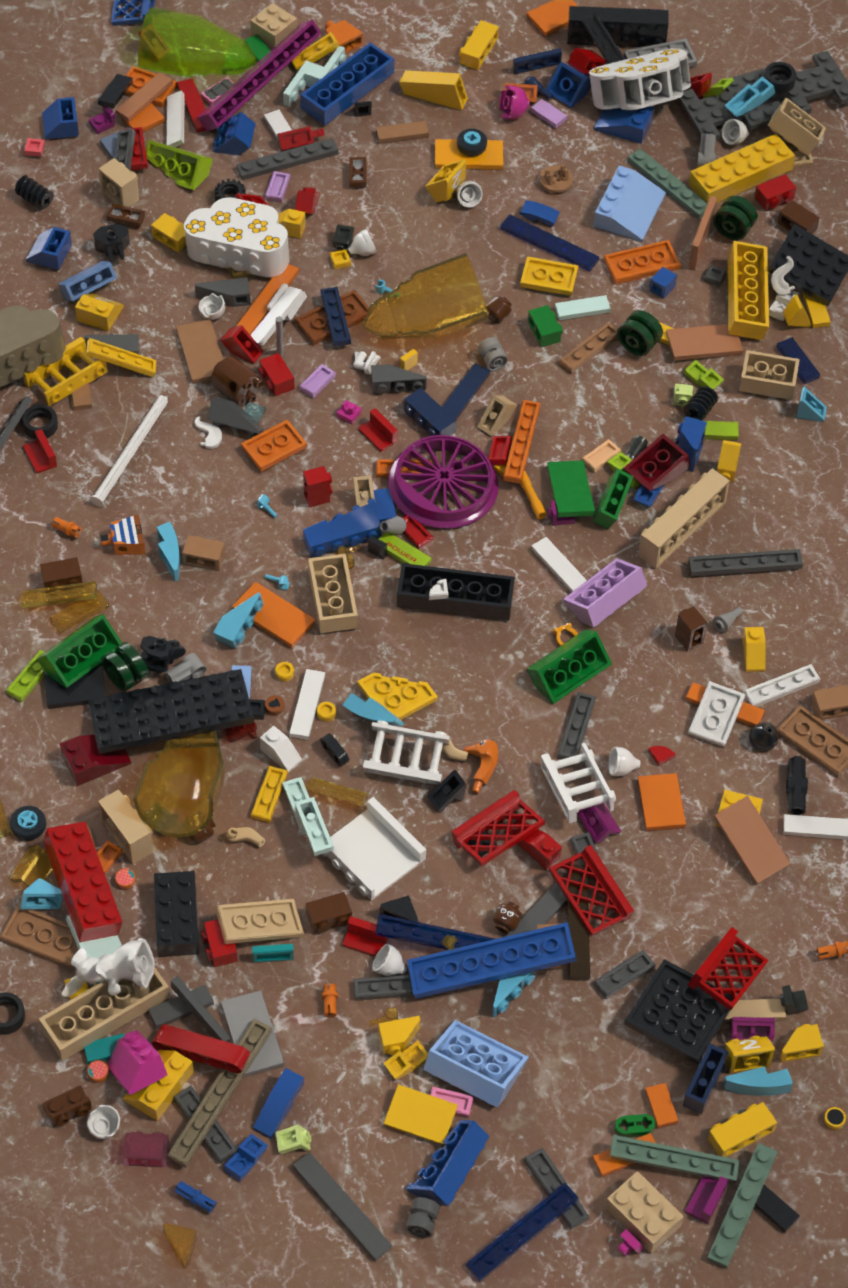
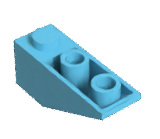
[213,593,263,649]
[492,971,536,1017]

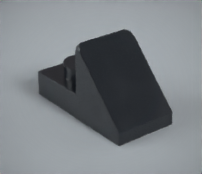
[427,770,467,812]

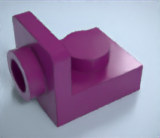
[88,106,116,134]
[547,500,575,526]

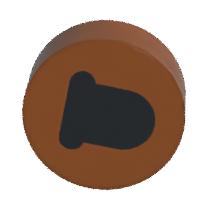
[265,695,285,715]

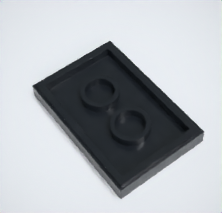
[44,666,106,709]

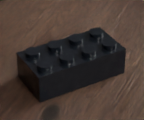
[154,871,199,957]

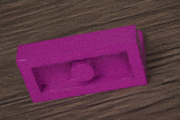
[577,803,622,843]
[685,1176,728,1224]

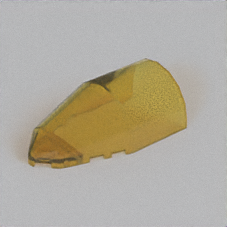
[362,253,489,340]
[133,731,225,837]

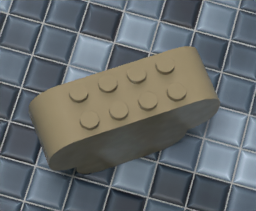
[0,305,66,387]

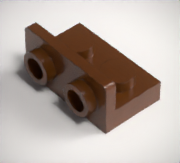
[42,1085,92,1127]

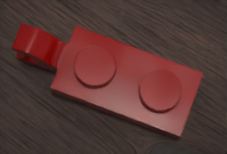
[277,126,325,150]

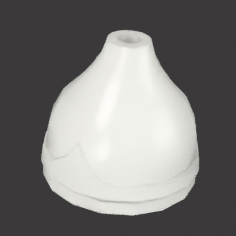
[722,119,749,145]
[456,181,483,208]
[348,229,377,256]
[608,747,641,777]
[372,944,407,976]

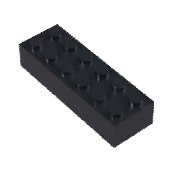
[567,6,669,47]
[397,563,515,621]

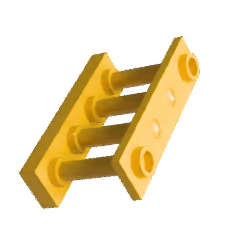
[23,337,108,406]

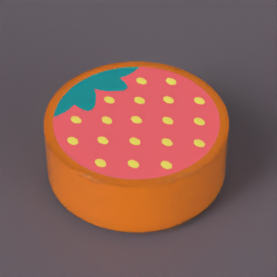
[115,868,136,889]
[87,1060,109,1083]

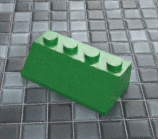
[37,614,122,688]
[526,630,612,704]

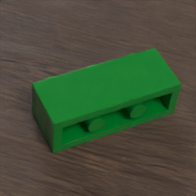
[592,468,633,529]

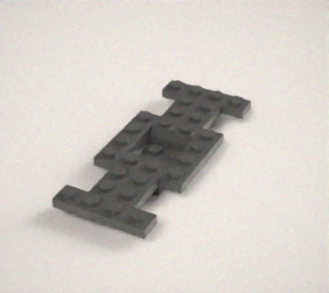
[678,51,848,140]

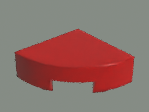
[648,746,676,766]

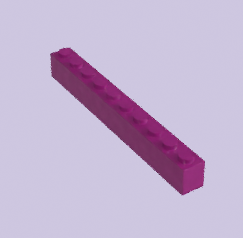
[197,20,321,131]

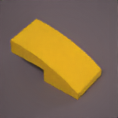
[383,1040,428,1080]

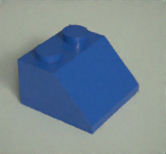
[546,62,591,107]
[676,416,707,472]

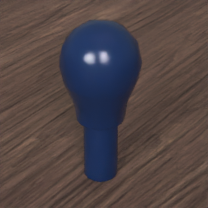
[524,76,553,100]

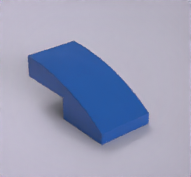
[520,200,560,227]
[633,484,665,508]
[223,1133,268,1182]

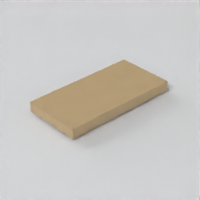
[216,899,304,944]

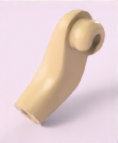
[442,734,468,761]
[226,827,265,847]

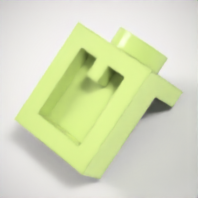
[673,384,693,406]
[276,1125,311,1154]

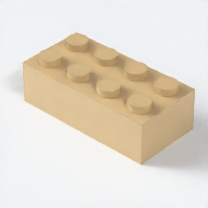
[308,554,358,633]

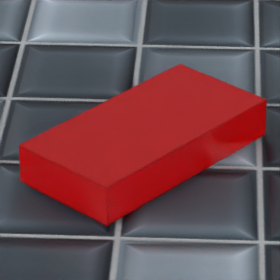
[488,436,512,466]
[403,515,433,550]

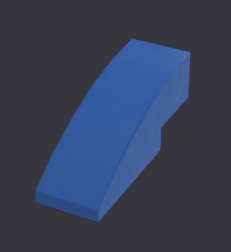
[253,1068,304,1139]

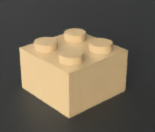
[250,3,297,48]
[98,158,139,207]

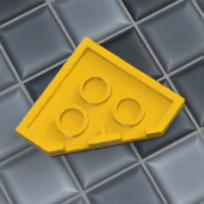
[357,672,438,720]

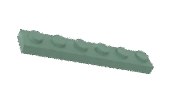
[628,148,707,219]
[609,1135,739,1183]
[707,1143,778,1268]

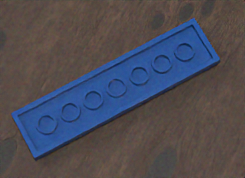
[407,922,577,999]

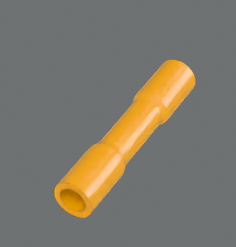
[520,471,547,519]

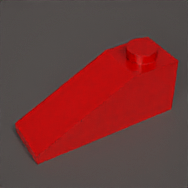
[505,819,562,871]

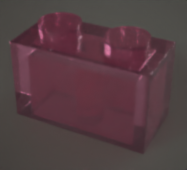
[123,1131,169,1168]

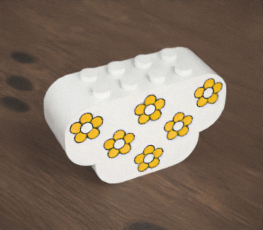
[589,49,691,110]
[184,198,290,277]

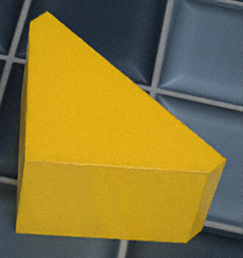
[782,294,812,327]

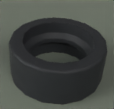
[764,62,796,93]
[22,404,58,439]
[0,992,25,1034]

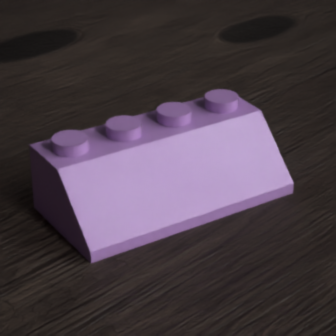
[563,558,647,627]

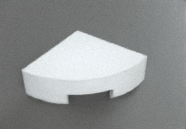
[429,579,449,600]

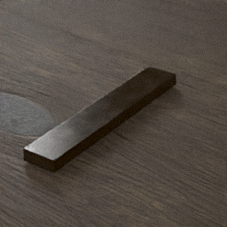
[566,864,590,980]

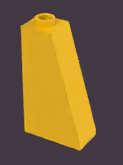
[399,70,468,110]

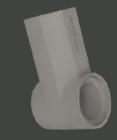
[697,134,716,167]
[165,653,207,683]

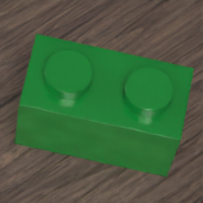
[528,305,563,348]

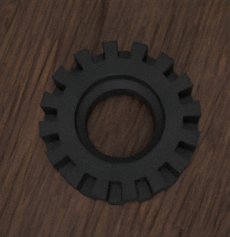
[215,179,246,202]

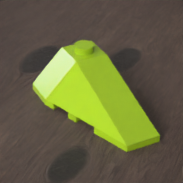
[146,140,213,190]

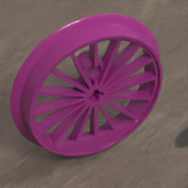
[388,435,498,528]

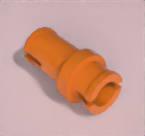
[52,517,82,538]
[816,941,848,960]
[322,983,338,1018]

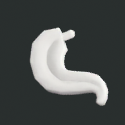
[771,256,795,295]
[195,416,222,449]

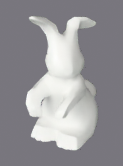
[61,938,155,997]

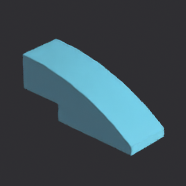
[724,76,775,117]
[156,522,180,581]
[343,693,404,726]
[723,1066,793,1096]

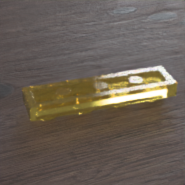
[20,581,98,609]

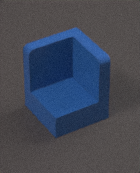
[649,267,677,299]

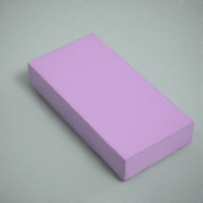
[531,99,567,128]
[265,171,290,203]
[299,364,336,399]

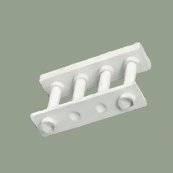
[363,721,450,785]
[541,743,616,823]

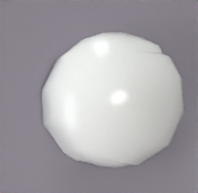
[198,293,226,320]
[87,1105,120,1139]

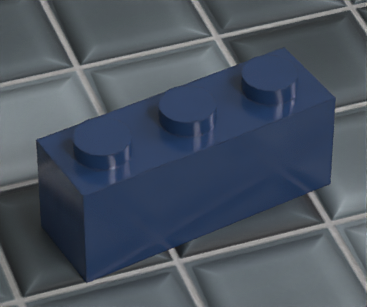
[404,388,456,436]
[683,1044,729,1115]

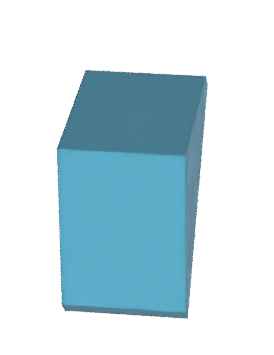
[796,387,827,422]
[20,878,63,909]

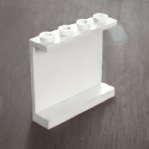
[322,797,426,901]

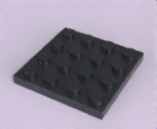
[767,224,848,306]
[624,959,733,1064]

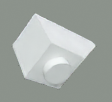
[260,726,302,773]

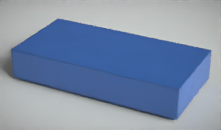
[374,488,396,523]

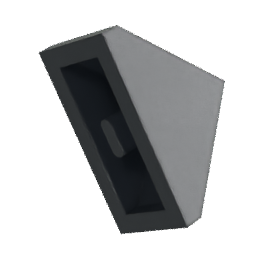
[380,895,418,932]

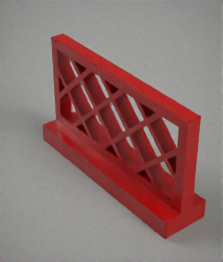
[451,790,545,866]
[549,845,634,936]
[687,927,769,1011]

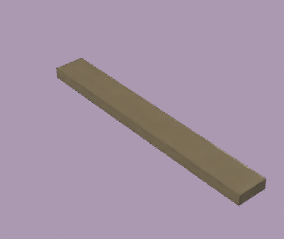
[167,1019,272,1167]

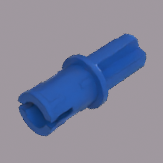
[175,1181,217,1214]

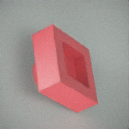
[24,138,45,157]

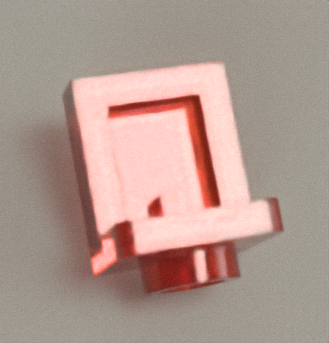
[225,723,257,743]

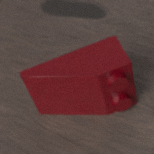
[623,434,690,492]
[60,734,132,786]

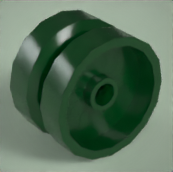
[713,195,758,241]
[617,310,663,356]
[101,642,149,692]

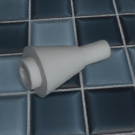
[713,607,743,633]

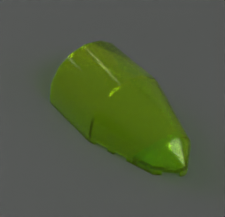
[138,7,257,77]

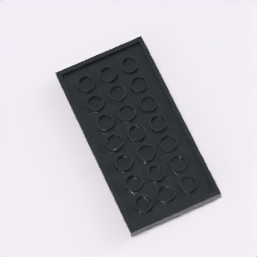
[89,669,255,754]

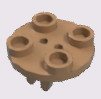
[539,164,573,195]

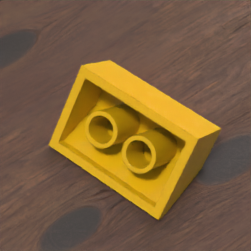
[123,1050,194,1121]

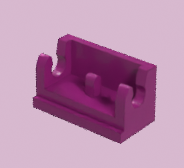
[731,1017,775,1042]

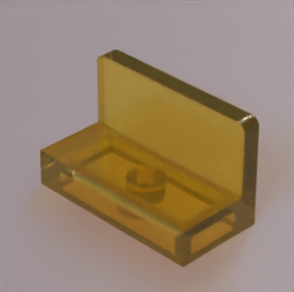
[8,845,52,887]

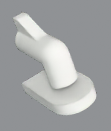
[353,351,381,375]

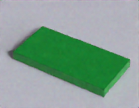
[547,460,595,517]

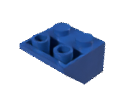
[42,97,79,139]
[213,112,256,155]
[26,227,72,270]

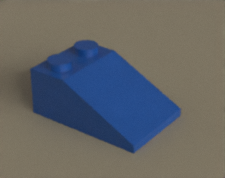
[594,106,654,144]

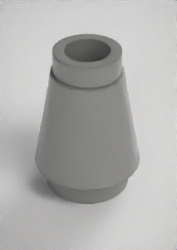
[380,516,406,535]

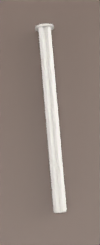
[90,395,168,507]

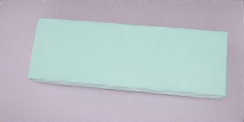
[555,295,611,320]

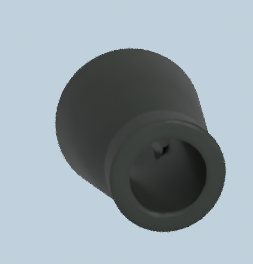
[626,435,648,460]

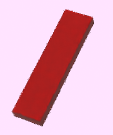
[177,78,206,133]

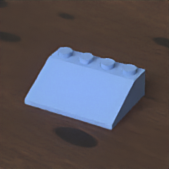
[594,165,666,242]
[423,1020,529,1108]

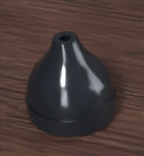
[749,722,779,752]

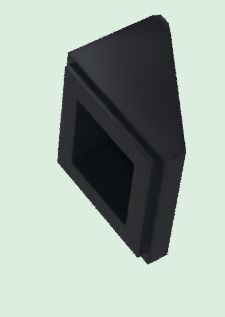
[353,101,372,116]

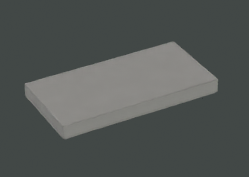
[221,990,284,1077]

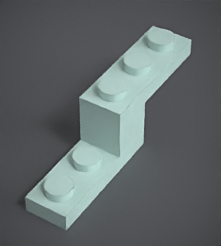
[283,46,346,107]
[282,777,334,856]

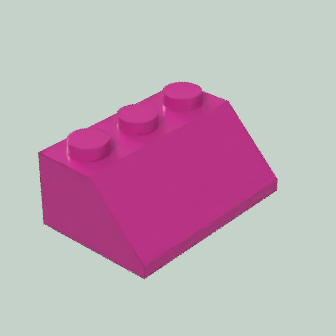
[107,1030,168,1095]

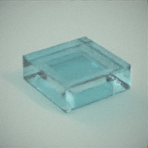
[244,401,266,423]

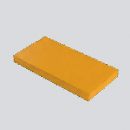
[435,139,503,170]

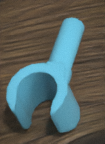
[375,280,400,296]
[257,494,278,518]
[265,574,290,590]

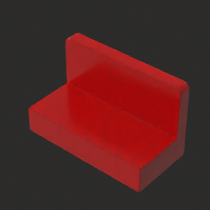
[359,408,398,452]
[23,429,57,474]
[343,916,389,957]

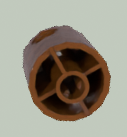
[211,356,264,406]

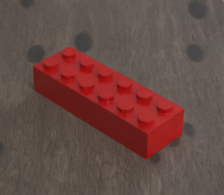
[43,821,122,943]

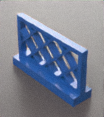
[111,0,155,26]

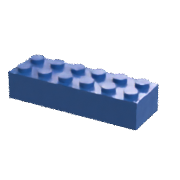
[300,42,395,126]

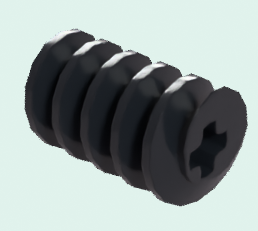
[15,175,54,210]
[684,387,718,421]

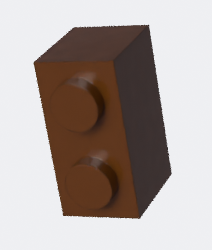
[778,200,819,234]
[40,557,83,593]
[675,606,707,652]
[306,892,352,933]

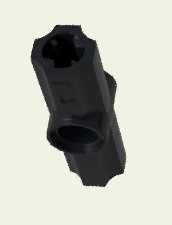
[786,756,808,815]

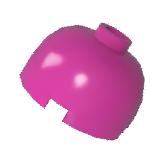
[499,85,529,119]

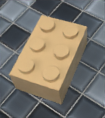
[768,98,826,155]
[739,350,800,400]
[98,789,154,864]
[605,1171,684,1253]

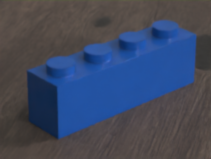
[303,498,381,558]
[405,1120,489,1206]

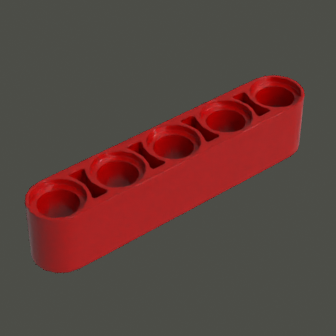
[151,1024,251,1074]

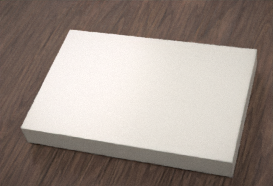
[688,681,746,748]

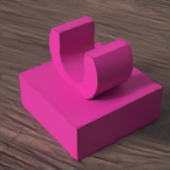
[337,400,362,424]
[618,1229,645,1256]

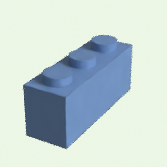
[58,261,117,301]

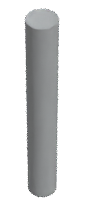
[275,316,284,356]

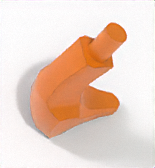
[464,740,499,794]

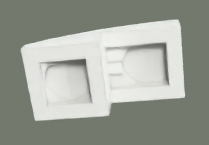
[769,290,799,321]

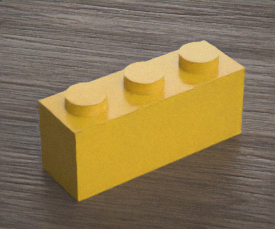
[459,20,499,70]
[708,1102,777,1157]

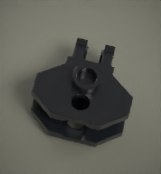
[93,224,130,262]
[140,636,186,673]

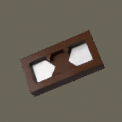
[349,157,367,187]
[106,204,145,228]

